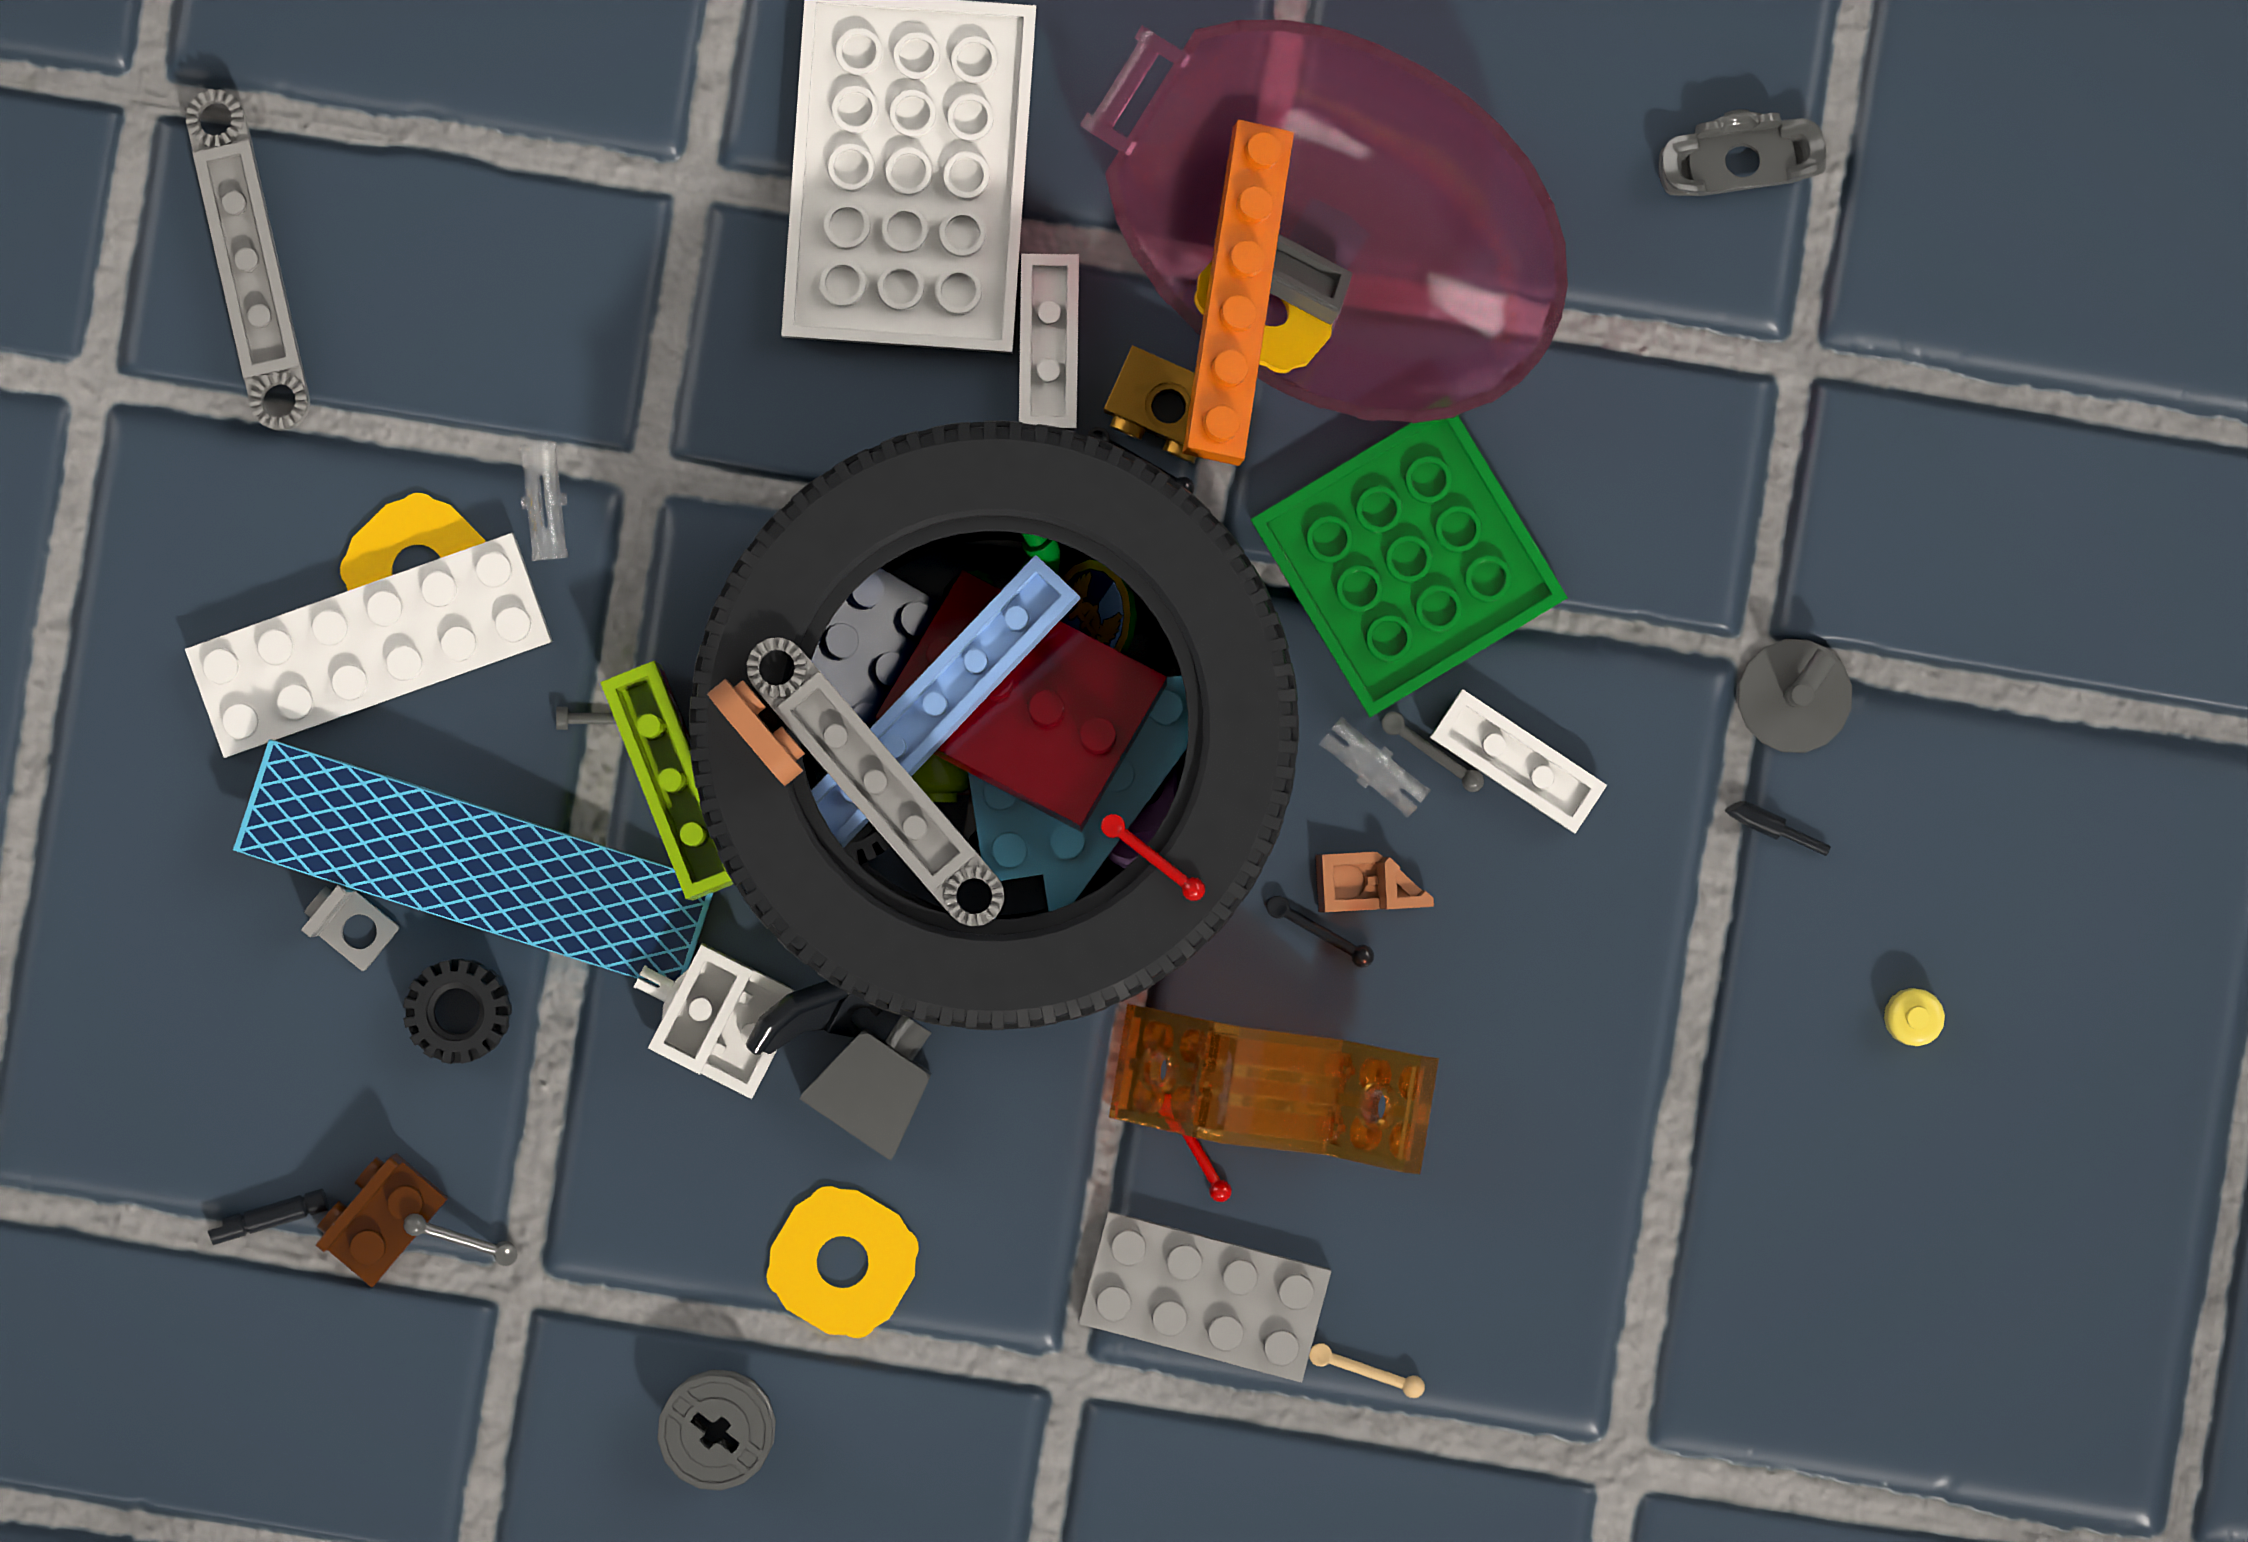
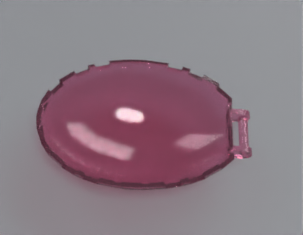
[1080,20,1568,423]

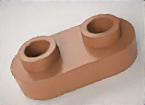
[707,678,805,786]

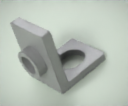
[301,885,400,971]

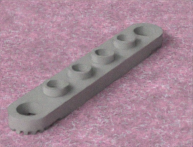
[186,89,310,431]
[747,638,1004,926]

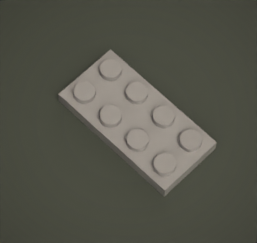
[1079,1210,1331,1383]

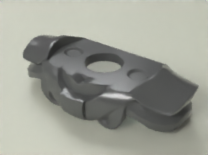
[1658,109,1826,196]

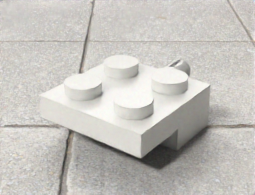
[634,943,796,1099]

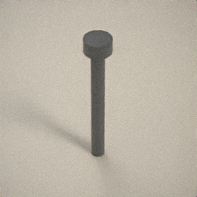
[556,707,616,730]

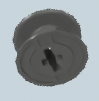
[657,1369,776,1491]

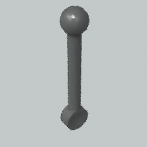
[1382,712,1484,792]
[403,1213,518,1266]

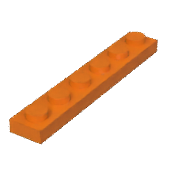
[1182,119,1294,466]

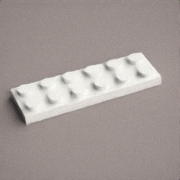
[185,533,553,758]

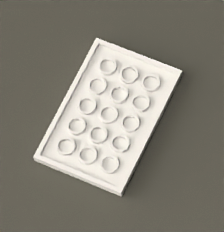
[781,0,1036,354]

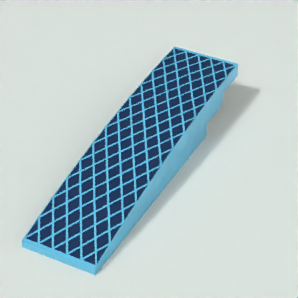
[233,739,714,985]

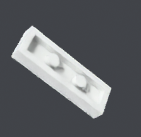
[1019,254,1079,429]
[1429,689,1607,833]

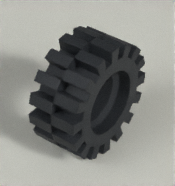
[403,958,512,1064]

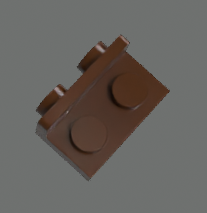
[315,1153,449,1287]

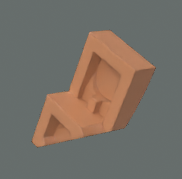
[1316,852,1434,912]

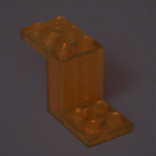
[1109,1004,1439,1174]

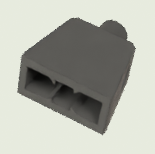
[799,1015,932,1161]

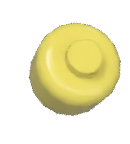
[1884,988,1945,1046]

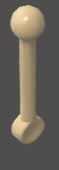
[1309,1343,1425,1398]

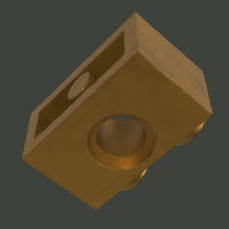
[1104,345,1197,464]

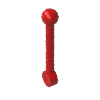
[1101,814,1206,901]
[1160,1094,1232,1202]

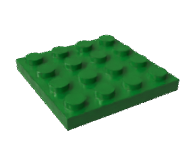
[1250,400,1568,718]

